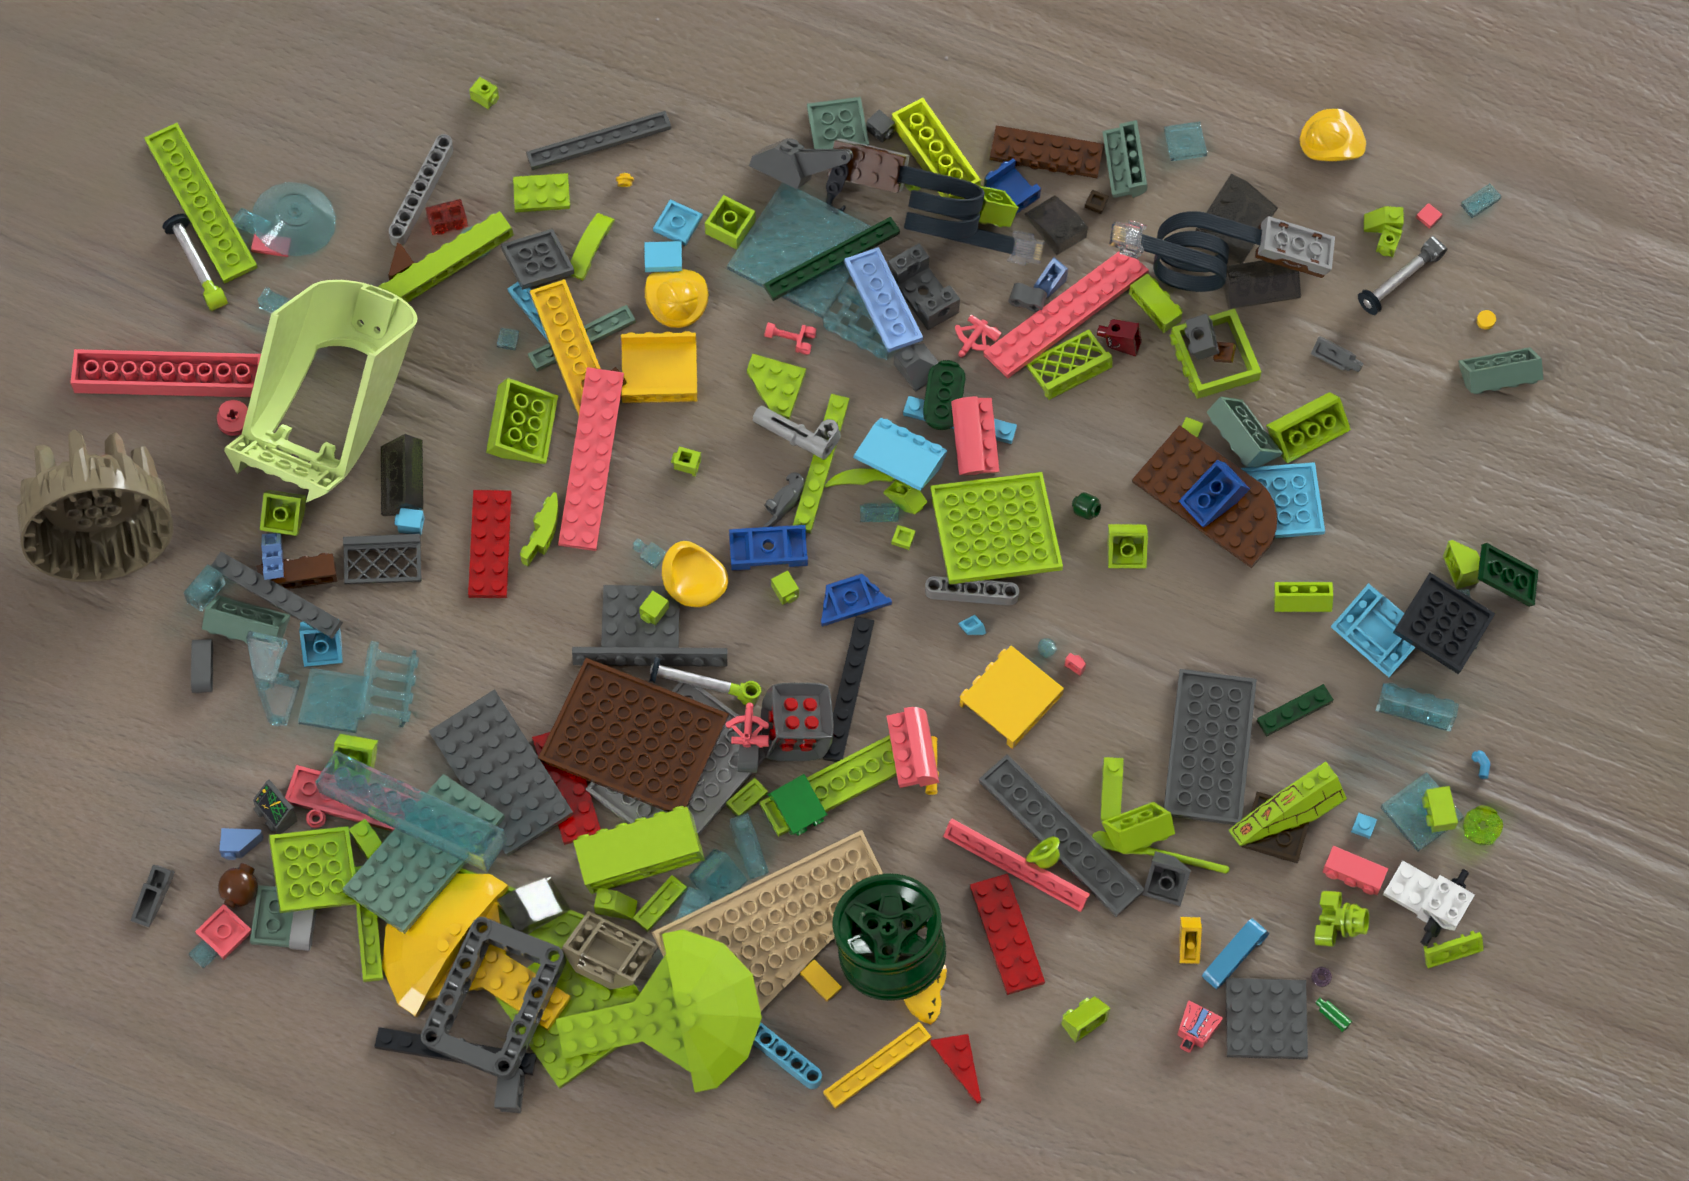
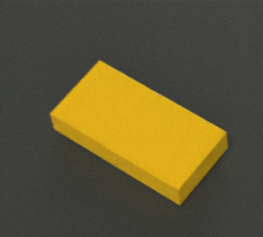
[800,959,842,1002]

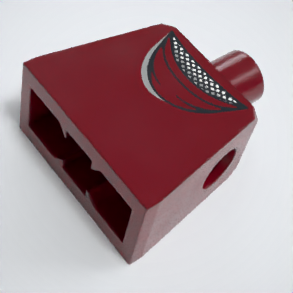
[1097,319,1142,357]

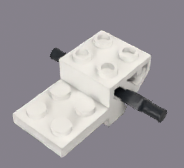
[1383,861,1475,946]

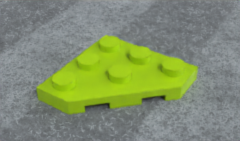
[747,354,806,420]

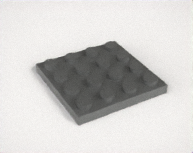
[601,585,680,648]
[1226,978,1308,1059]

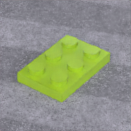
[513,173,570,213]

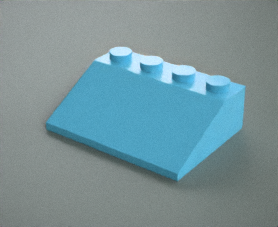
[853,418,948,491]

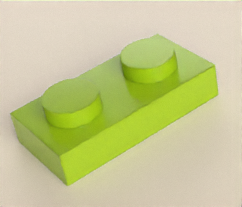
[726,778,768,818]

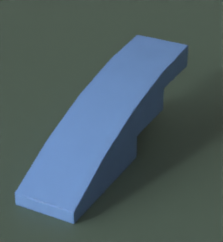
[261,532,284,580]

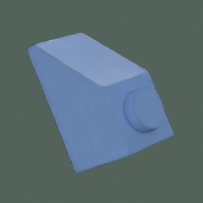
[219,828,263,860]

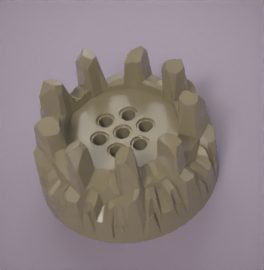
[17,429,173,582]

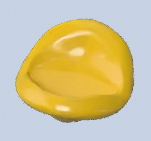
[1300,109,1366,161]
[645,269,708,328]
[662,541,728,607]

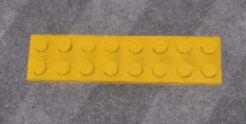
[530,279,601,417]

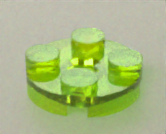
[1463,806,1503,845]

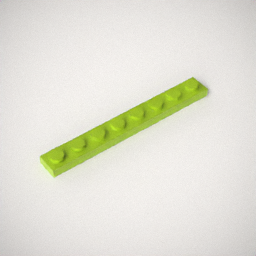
[793,394,849,534]

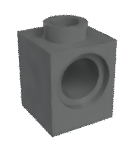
[866,110,895,143]

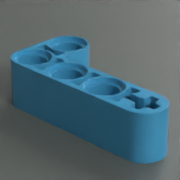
[1201,918,1269,990]

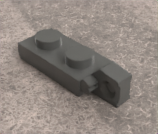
[1311,336,1364,372]

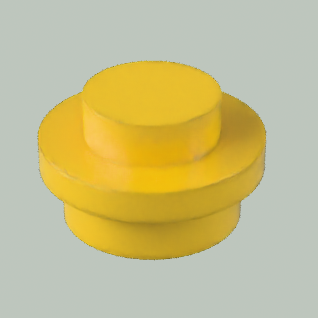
[616,173,634,187]

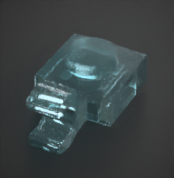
[633,538,666,569]

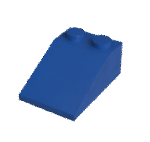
[1179,460,1250,527]

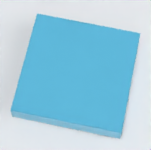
[653,199,703,246]
[644,241,682,272]

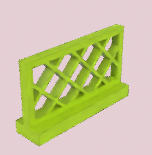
[1026,330,1113,400]

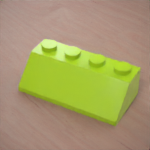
[1266,392,1351,463]

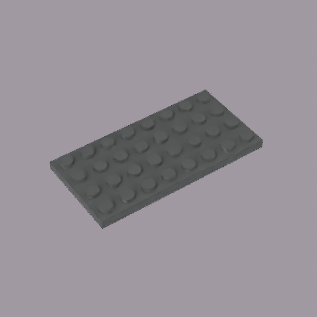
[1164,669,1257,825]
[429,689,574,857]

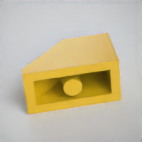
[1179,917,1202,964]

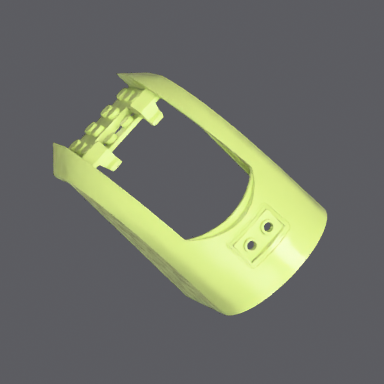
[224,280,417,503]

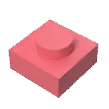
[1065,653,1086,676]

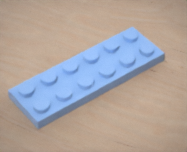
[844,247,923,353]

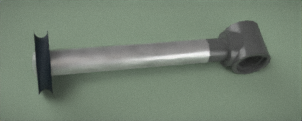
[1358,236,1448,315]

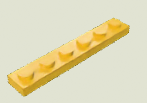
[823,1022,932,1109]

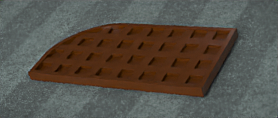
[1132,425,1277,568]

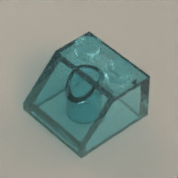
[688,848,747,902]

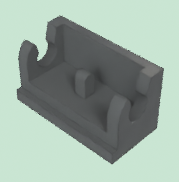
[494,1068,525,1113]

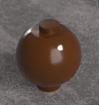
[218,863,258,908]

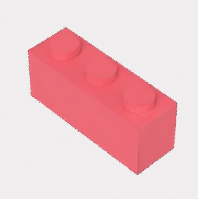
[1322,846,1388,895]

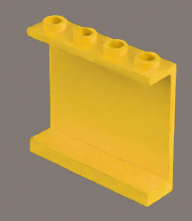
[621,331,697,403]
[960,646,1064,749]

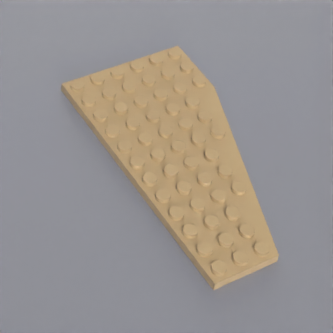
[652,830,883,1011]

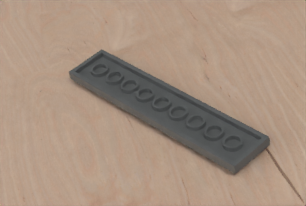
[979,754,1145,917]

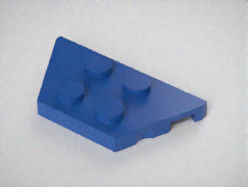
[821,574,892,627]

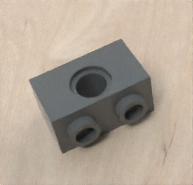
[1185,313,1219,360]

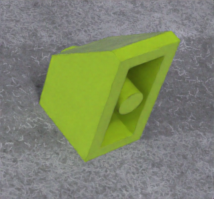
[1364,206,1404,233]
[883,480,927,514]
[594,888,638,920]

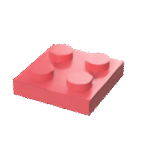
[195,904,252,959]

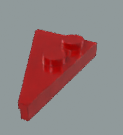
[930,1034,981,1104]

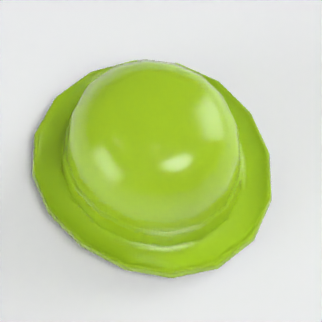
[1026,836,1060,869]

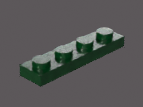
[1257,684,1334,737]

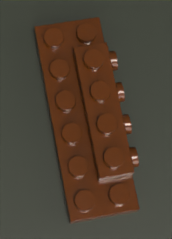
[990,125,1104,178]

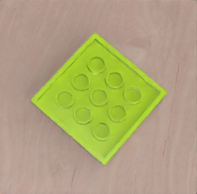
[269,826,359,913]

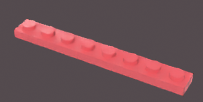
[943,819,1090,912]

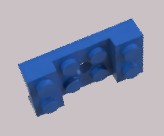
[729,525,808,570]

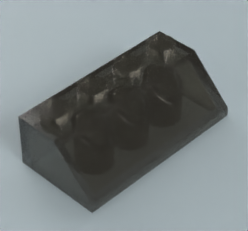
[1223,260,1301,309]
[381,434,424,516]

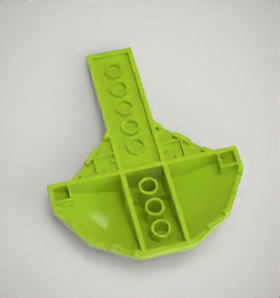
[556,929,762,1093]

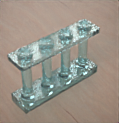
[357,641,419,727]

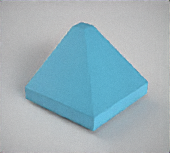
[958,615,986,635]

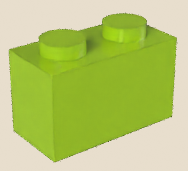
[1422,786,1458,833]

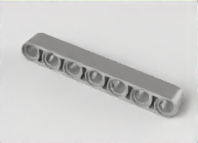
[388,134,453,246]

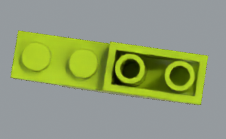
[520,492,559,567]

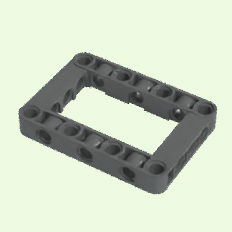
[421,917,567,1080]

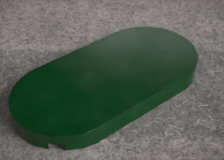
[923,360,966,430]

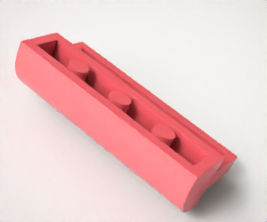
[951,396,999,475]
[886,707,940,788]

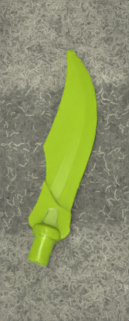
[825,468,896,488]

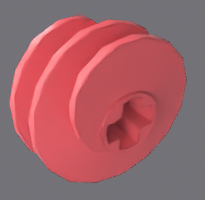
[217,400,248,436]

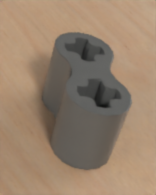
[1008,283,1047,312]

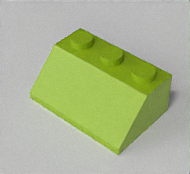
[1102,802,1175,854]

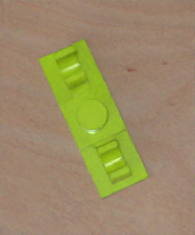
[1424,931,1484,968]

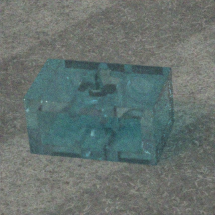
[183,564,226,612]

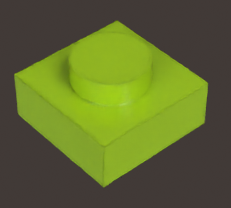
[891,525,916,550]

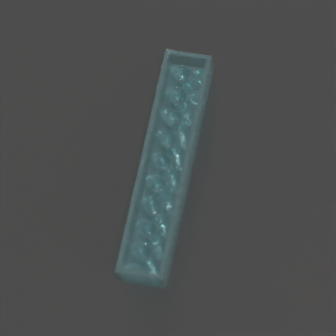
[315,751,507,872]

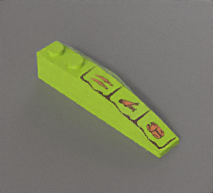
[1229,762,1347,846]

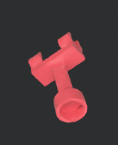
[764,322,817,355]

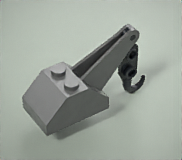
[749,138,853,214]

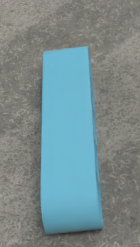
[753,1022,822,1089]

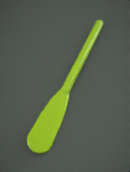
[1092,831,1230,873]

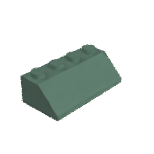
[1458,347,1543,394]
[1207,397,1283,468]
[202,595,291,650]

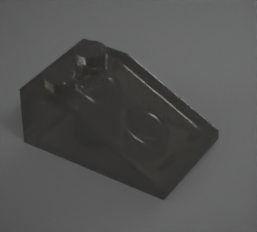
[1025,195,1088,256]
[497,876,570,934]

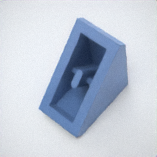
[1033,257,1068,298]

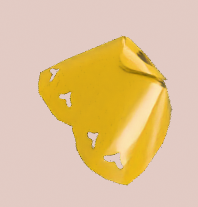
[903,964,947,1025]

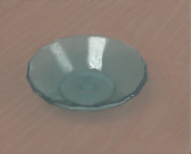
[252,182,336,256]

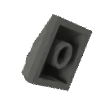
[894,344,938,392]
[1143,851,1191,906]

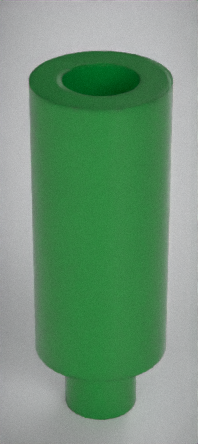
[1315,997,1352,1032]

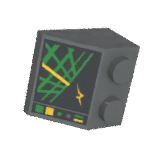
[253,779,298,834]

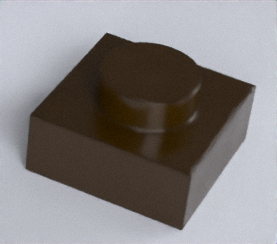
[1084,190,1109,214]

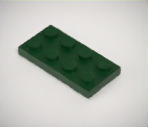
[1478,543,1539,607]

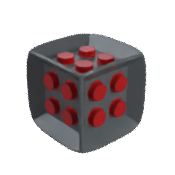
[761,683,833,761]

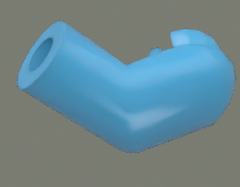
[1471,750,1491,779]

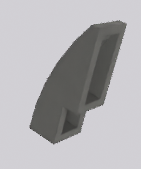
[130,864,175,927]

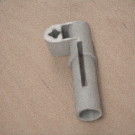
[753,406,841,459]

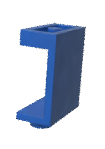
[984,158,1041,214]

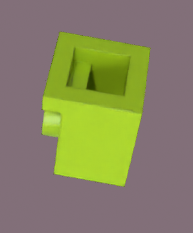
[1376,225,1403,257]
[671,446,701,477]

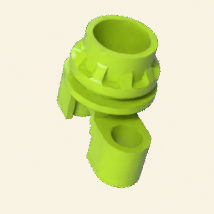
[1315,891,1369,947]

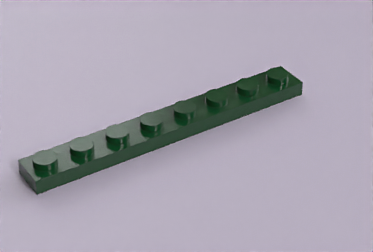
[764,216,900,301]

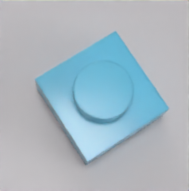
[1351,813,1377,839]

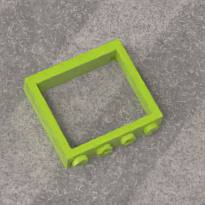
[1169,308,1261,399]

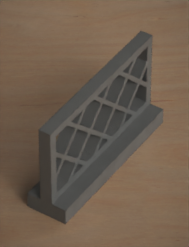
[343,534,422,584]

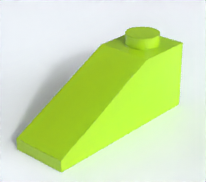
[1100,757,1124,820]
[349,819,382,860]

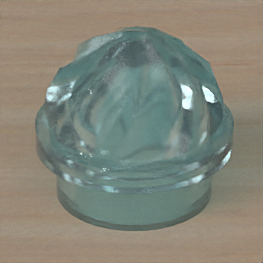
[1038,638,1058,658]

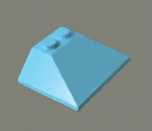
[1331,583,1415,677]

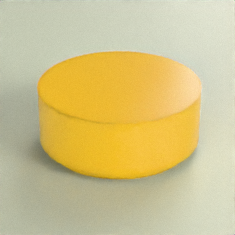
[1477,310,1496,330]

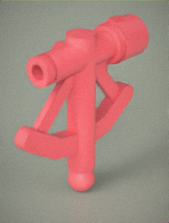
[955,315,1002,357]
[726,703,769,748]

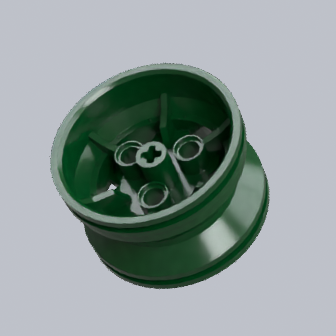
[833,873,946,1001]

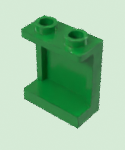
[768,774,827,836]

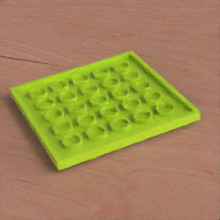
[930,472,1063,584]
[495,939,640,1089]

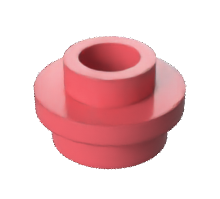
[306,809,326,828]

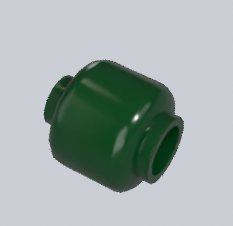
[1072,492,1101,520]

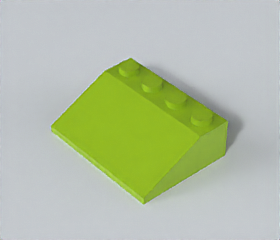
[486,378,558,464]

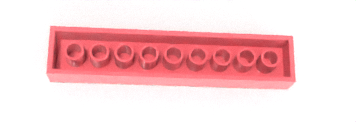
[71,349,261,397]

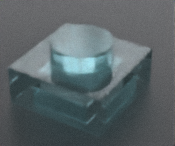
[497,328,520,350]
[188,940,217,969]

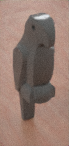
[763,472,805,527]

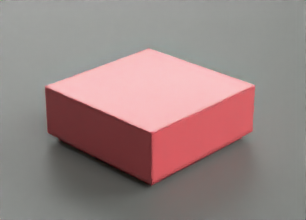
[1416,203,1442,229]

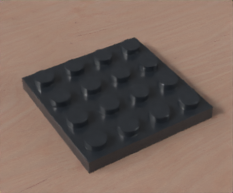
[1393,573,1496,674]

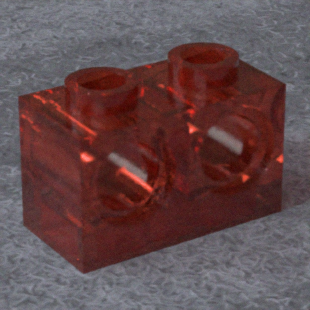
[425,199,468,235]

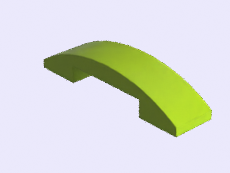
[570,213,615,280]

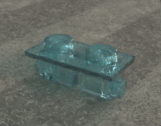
[860,503,899,522]

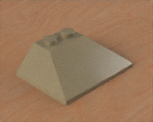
[562,911,658,989]

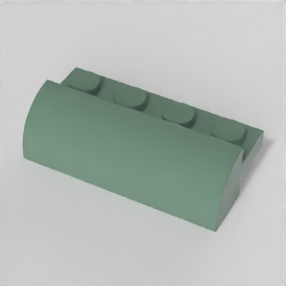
[1102,120,1148,198]

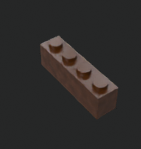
[256,553,338,590]

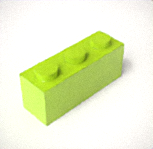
[1129,273,1183,333]
[1273,582,1333,612]

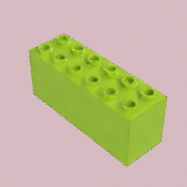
[573,806,705,894]

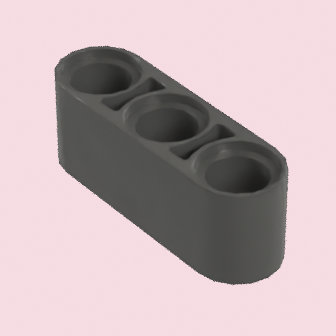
[191,639,213,693]
[738,722,761,773]

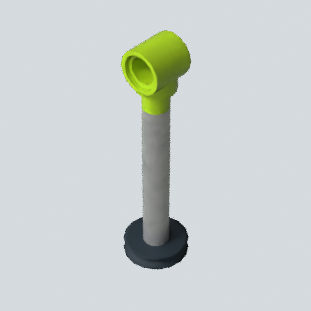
[162,213,228,312]
[649,656,761,705]

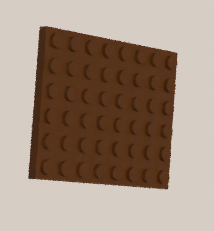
[538,658,729,812]

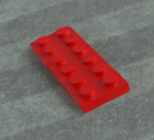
[468,490,512,598]
[532,732,601,845]
[970,873,1045,995]

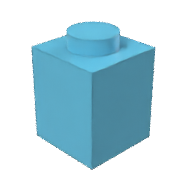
[395,508,425,536]

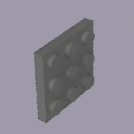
[501,229,574,290]

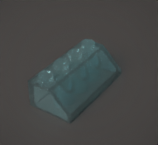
[1375,683,1459,732]

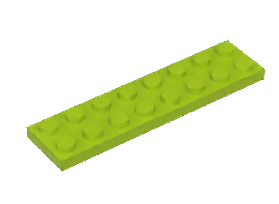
[760,735,897,837]

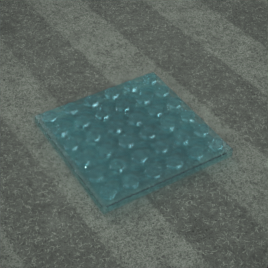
[727,182,872,319]

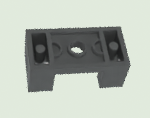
[888,243,960,330]

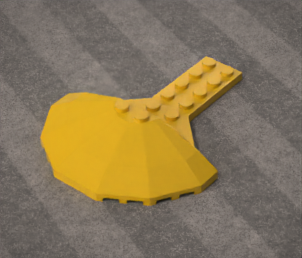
[382,874,571,1031]

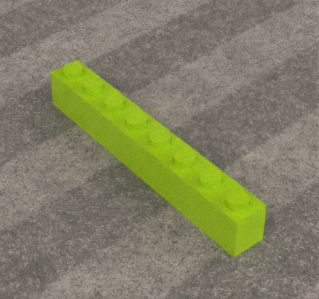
[378,211,514,303]

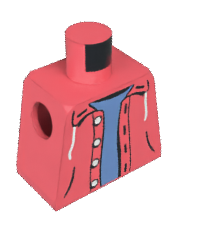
[1178,1001,1223,1053]

